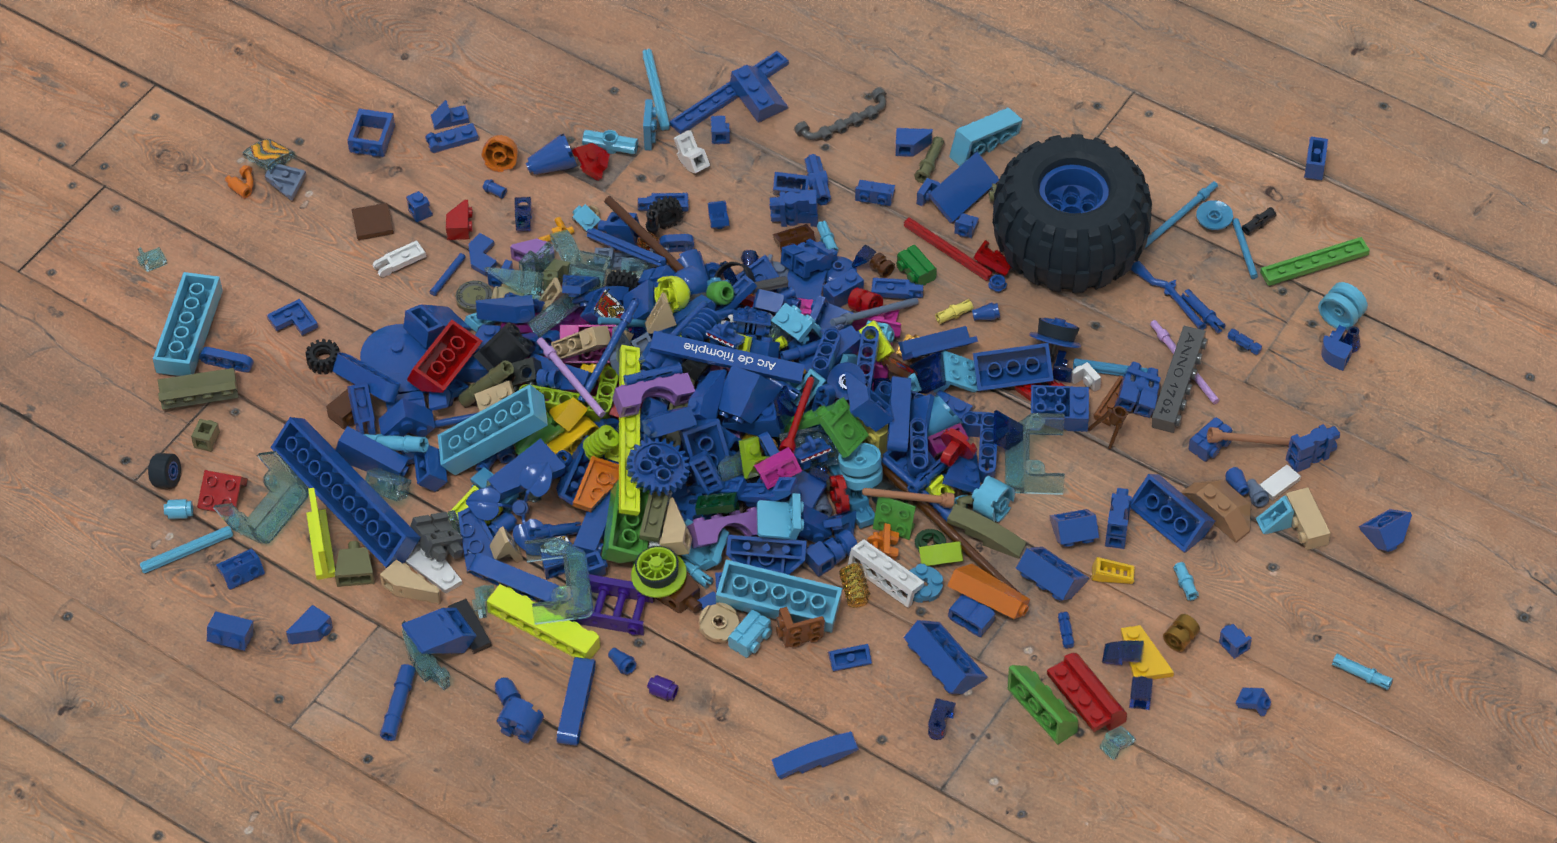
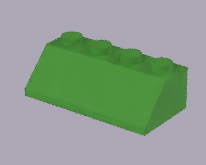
[601,480,650,563]
[1007,665,1078,745]

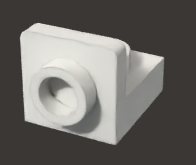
[1072,362,1101,392]

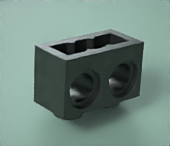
[502,357,542,392]

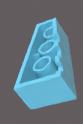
[949,107,1023,166]

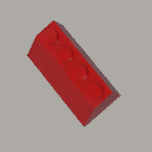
[407,320,483,393]

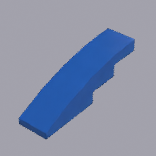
[772,731,859,780]

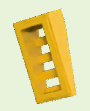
[1091,557,1135,584]

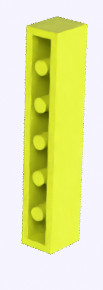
[486,584,600,659]

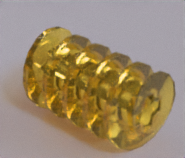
[839,563,870,608]

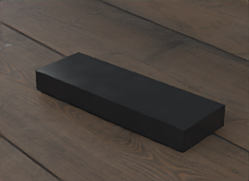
[448,598,492,654]

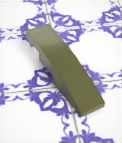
[947,504,1027,559]

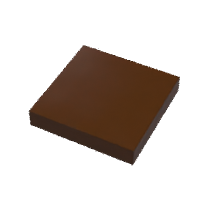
[351,203,394,240]

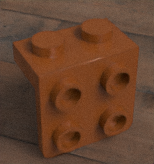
[775,607,825,648]

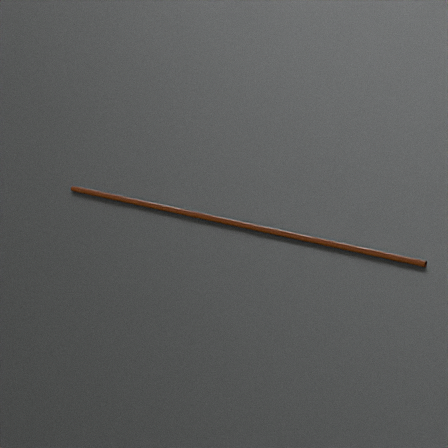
[604,196,1019,592]

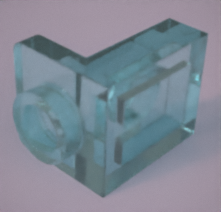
[136,247,167,272]
[1100,726,1136,760]

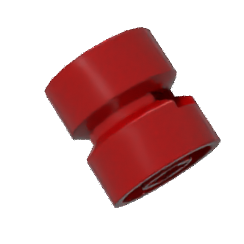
[848,287,883,316]

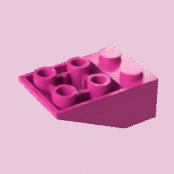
[560,325,617,365]

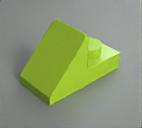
[739,437,769,479]

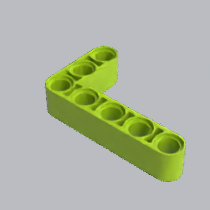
[519,366,619,422]

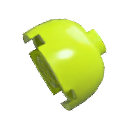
[654,276,690,313]

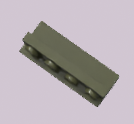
[157,368,238,410]

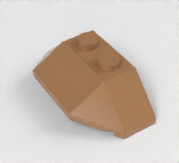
[1181,479,1251,543]

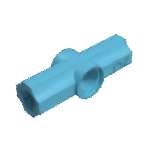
[582,130,639,154]

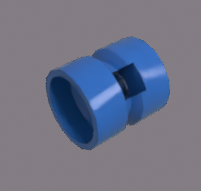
[823,529,858,565]

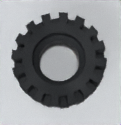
[648,196,684,229]
[605,269,640,291]
[305,339,340,375]

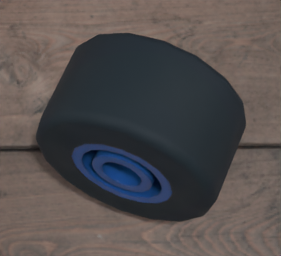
[148,453,181,488]

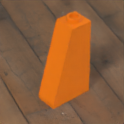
[947,563,1030,619]

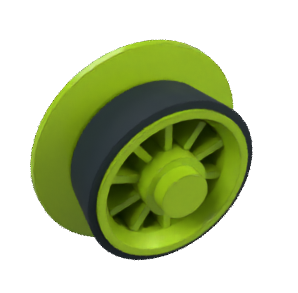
[631,546,687,598]

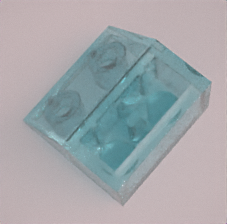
[568,250,612,293]

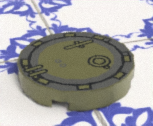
[455,280,492,313]

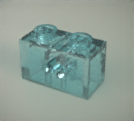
[365,468,411,501]

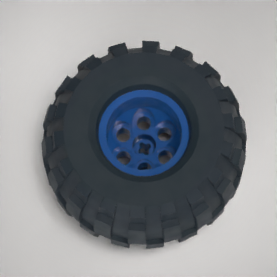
[992,134,1152,293]

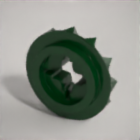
[915,529,946,553]

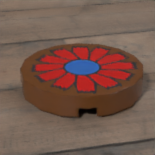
[881,356,918,378]

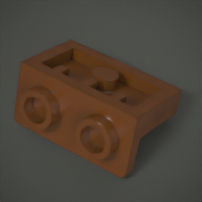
[773,224,816,252]

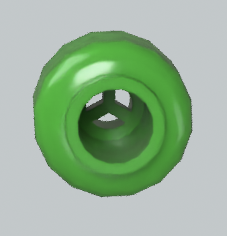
[706,281,734,306]

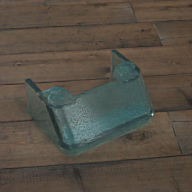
[1005,413,1065,495]
[213,451,309,544]
[525,537,593,625]

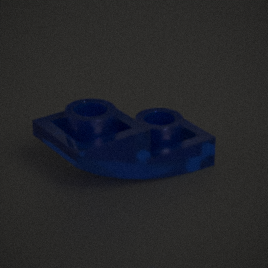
[1102,640,1144,665]

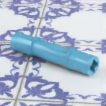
[363,434,429,453]

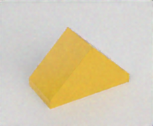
[549,397,588,432]

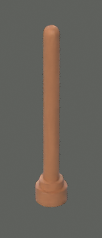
[1207,427,1290,445]
[862,488,954,509]

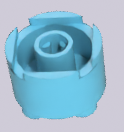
[972,476,1015,522]

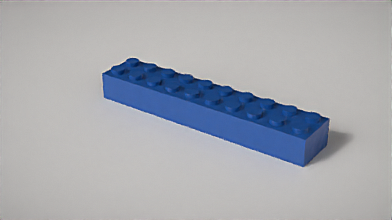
[270,417,421,568]

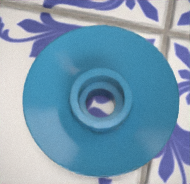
[1196,200,1233,230]

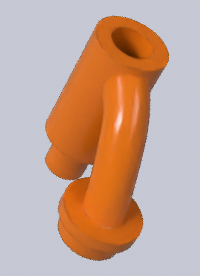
[225,165,253,198]

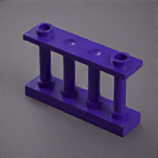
[565,572,654,636]

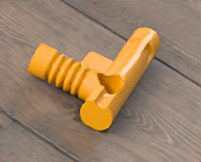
[538,217,575,242]

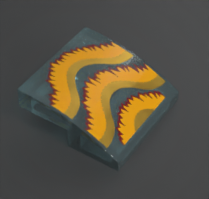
[242,139,296,171]

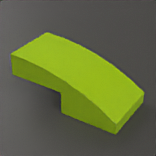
[919,541,964,566]

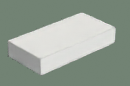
[1260,465,1301,501]

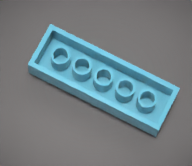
[153,272,223,376]
[438,384,548,475]
[716,560,842,633]

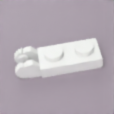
[372,241,426,278]

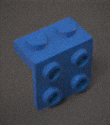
[808,295,853,334]

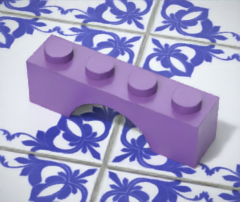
[612,373,695,418]
[687,507,758,549]

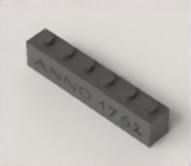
[1152,326,1208,433]

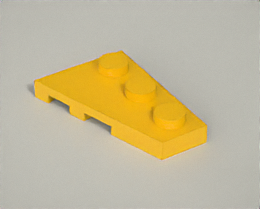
[1120,625,1174,682]

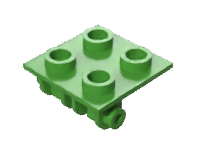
[872,497,916,540]

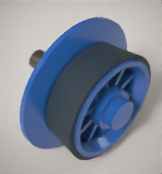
[1029,317,1081,362]

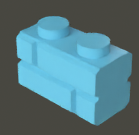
[728,610,772,658]

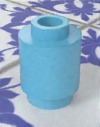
[164,499,193,519]

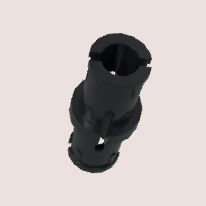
[1242,207,1277,235]
[646,209,660,241]

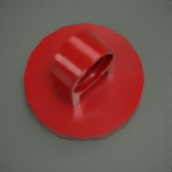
[940,428,977,467]

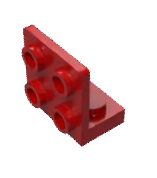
[197,470,248,515]

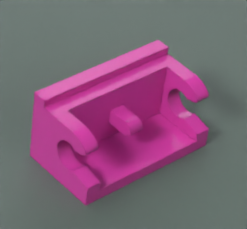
[754,447,802,490]

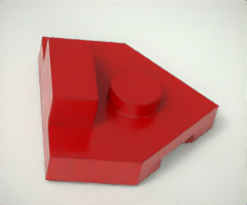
[572,143,610,181]

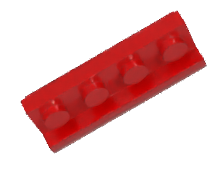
[1047,653,1127,732]

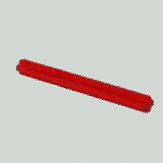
[904,217,993,281]

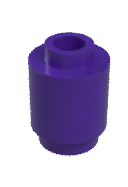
[647,675,679,700]

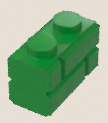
[896,245,937,286]

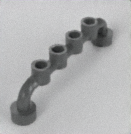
[794,87,887,141]

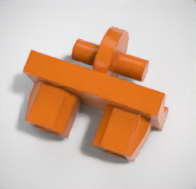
[867,523,899,561]

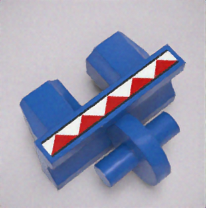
[705,321,745,349]
[794,435,832,470]

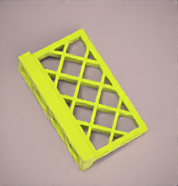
[306,488,335,580]

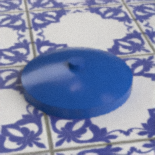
[360,324,429,375]

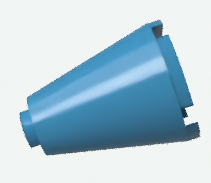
[927,394,963,437]

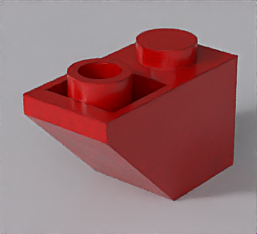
[446,200,473,240]

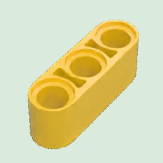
[547,416,599,460]

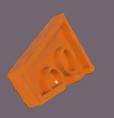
[573,456,619,512]

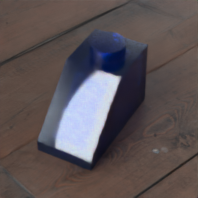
[993,410,1023,450]

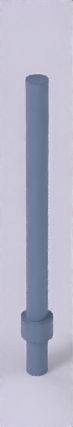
[830,298,918,326]

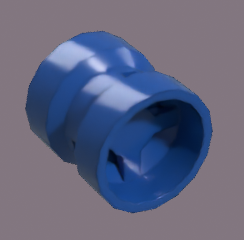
[536,369,562,389]

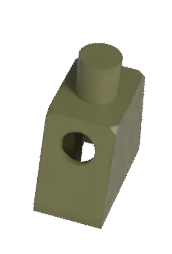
[335,541,375,587]

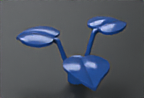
[466,462,552,554]

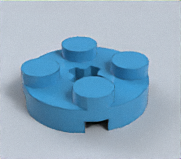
[906,564,943,603]

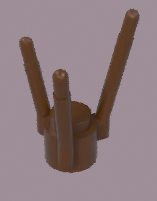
[1088,406,1128,449]

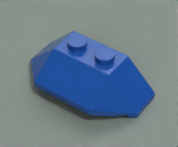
[556,435,606,505]
[726,535,807,575]

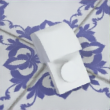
[673,130,710,173]

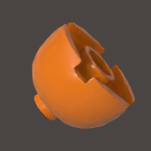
[481,135,518,172]

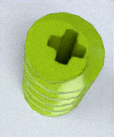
[583,425,619,460]

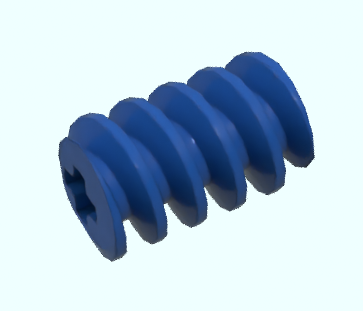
[681,308,721,342]

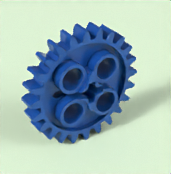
[626,437,690,496]

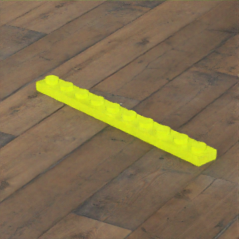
[619,345,640,516]

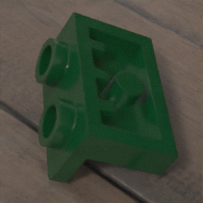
[695,492,740,516]

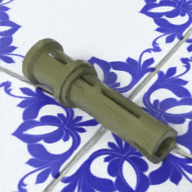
[914,136,945,183]

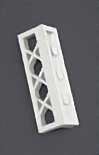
[848,539,924,608]

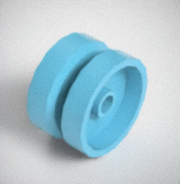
[1318,282,1368,330]
[838,443,883,490]

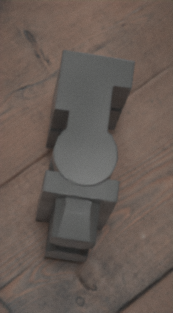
[410,512,464,562]

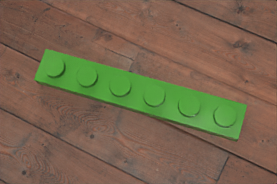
[1260,237,1370,286]

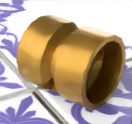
[1163,614,1200,652]

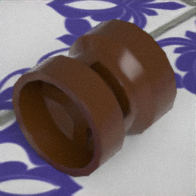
[869,253,895,278]

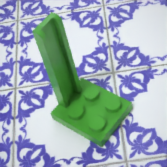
[777,397,869,458]

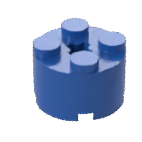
[497,697,544,744]

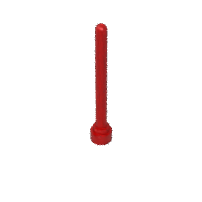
[779,377,815,454]

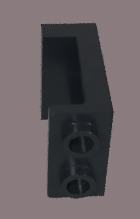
[473,322,535,372]

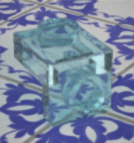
[472,585,495,619]

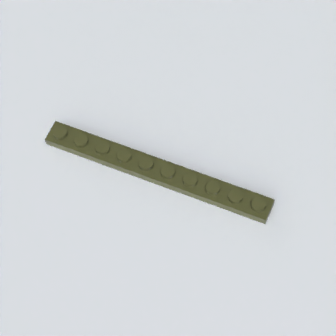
[639,376,696,542]

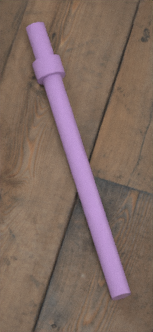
[1150,320,1219,404]
[537,337,605,418]

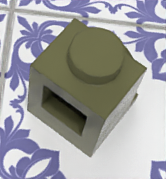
[191,419,220,452]

